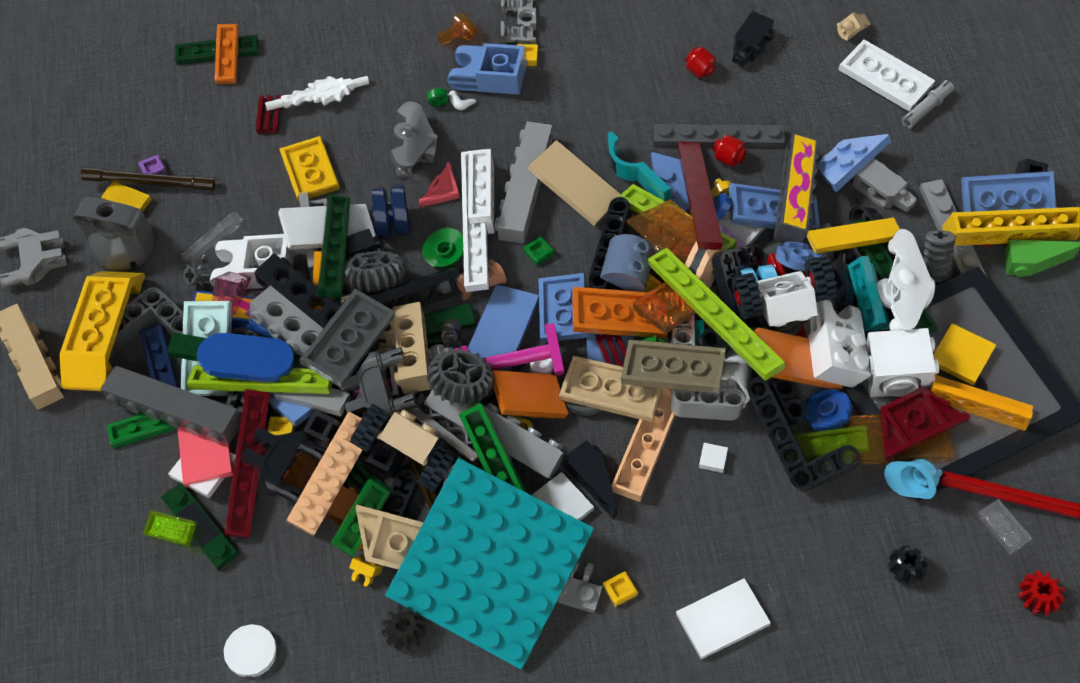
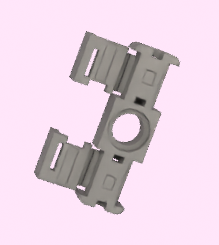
[501,0,537,45]

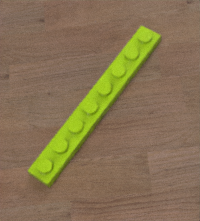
[648,248,785,381]

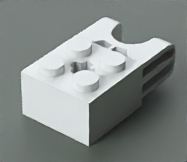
[210,234,295,290]
[808,299,871,388]

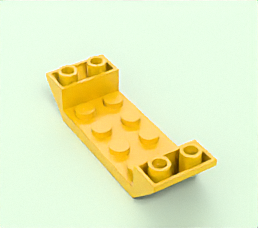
[60,271,145,391]

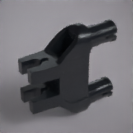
[830,249,859,312]
[241,427,327,504]

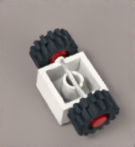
[732,255,837,327]

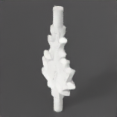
[265,76,369,111]

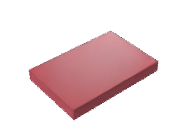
[178,426,233,487]

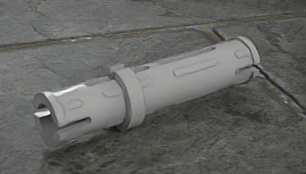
[901,80,954,129]

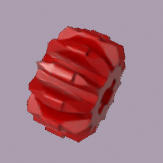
[1018,570,1065,616]

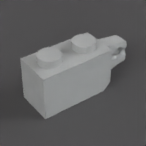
[852,158,917,212]

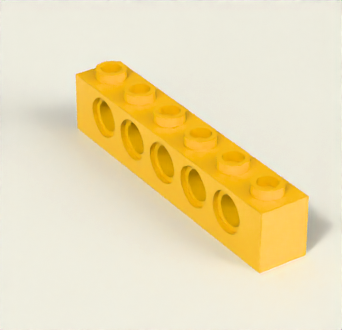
[942,207,1080,246]

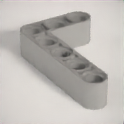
[671,309,745,420]

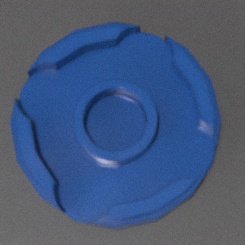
[804,388,853,432]

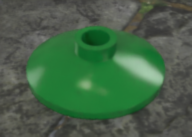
[422,228,464,268]

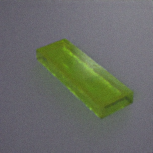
[793,425,870,461]

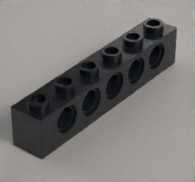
[254,253,379,367]

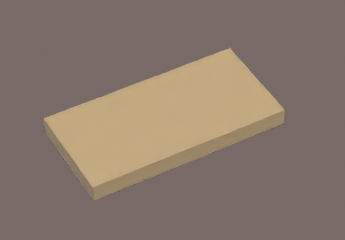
[528,140,621,226]
[559,355,663,422]

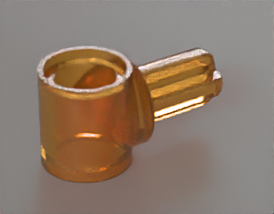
[437,13,478,45]

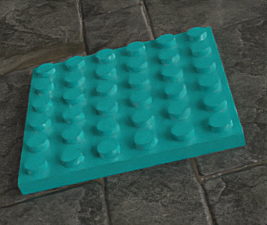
[385,458,594,670]

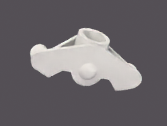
[876,229,935,331]

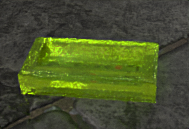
[143,510,197,546]

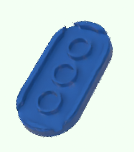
[197,333,295,382]

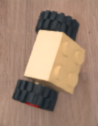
[349,403,457,493]

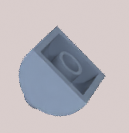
[600,234,655,292]

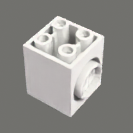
[866,328,939,398]

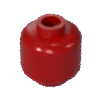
[684,47,717,79]
[713,135,747,167]

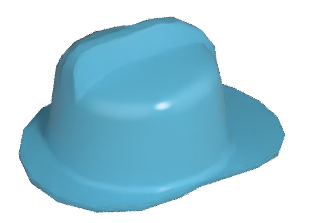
[884,459,943,499]

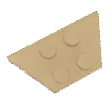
[356,505,423,569]

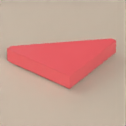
[419,162,460,207]

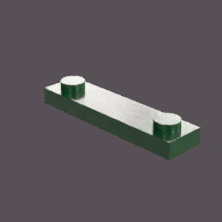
[160,482,239,571]

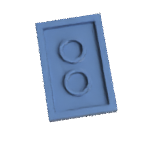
[539,273,588,343]

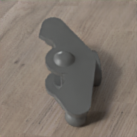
[390,101,437,180]

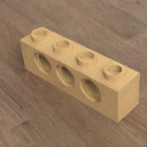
[390,302,431,395]

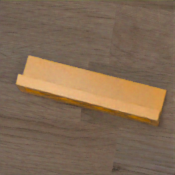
[931,375,1033,431]

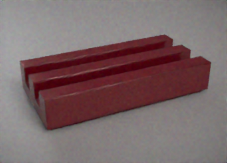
[256,95,281,134]
[595,334,627,367]

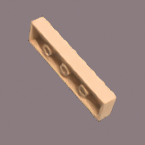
[611,388,676,502]
[286,412,362,536]

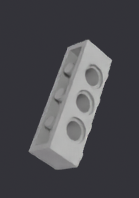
[250,286,323,357]

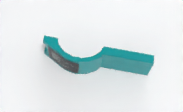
[607,131,671,204]

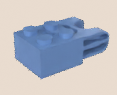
[447,43,527,94]

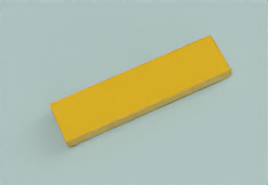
[807,217,900,254]

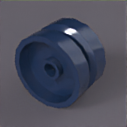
[372,185,410,238]

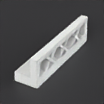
[468,149,495,234]

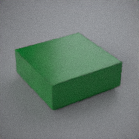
[523,236,555,267]

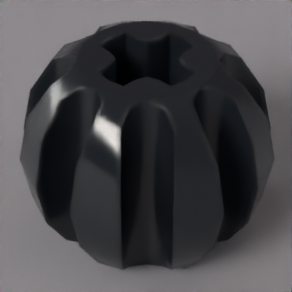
[888,545,928,585]

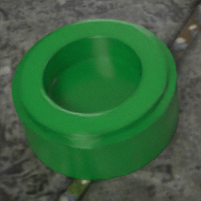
[427,88,449,107]

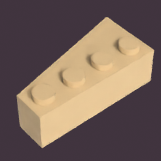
[0,304,64,410]

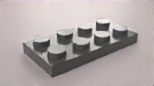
[300,289,395,388]

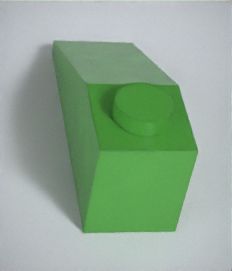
[1004,239,1080,277]

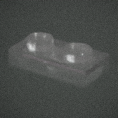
[977,499,1033,555]

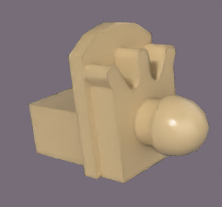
[837,12,871,40]

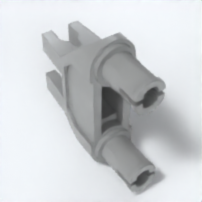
[0,228,67,288]

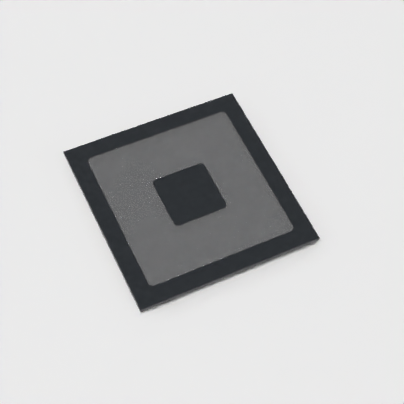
[843,266,1080,502]

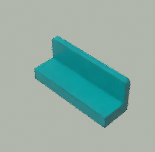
[847,256,890,332]

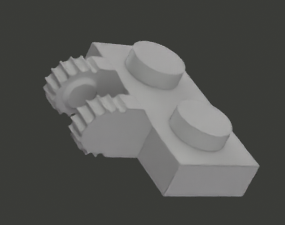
[557,563,602,614]

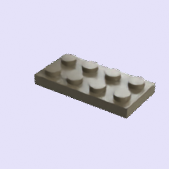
[621,340,726,394]

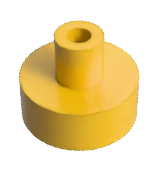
[711,178,731,197]

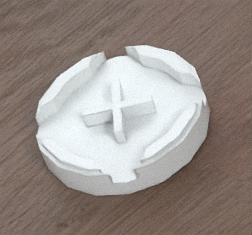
[224,624,277,677]

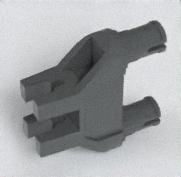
[340,347,419,418]

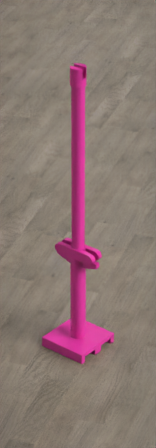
[337,323,565,398]

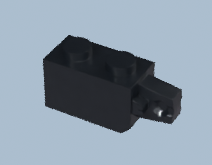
[732,11,775,66]

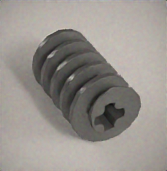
[923,231,956,282]

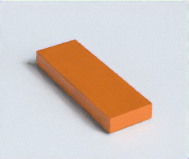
[214,24,239,84]

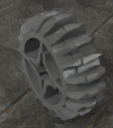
[343,250,405,293]
[427,347,494,407]

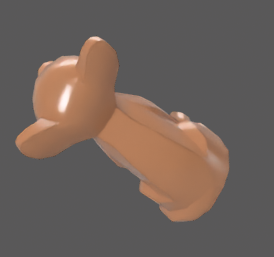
[456,259,507,301]

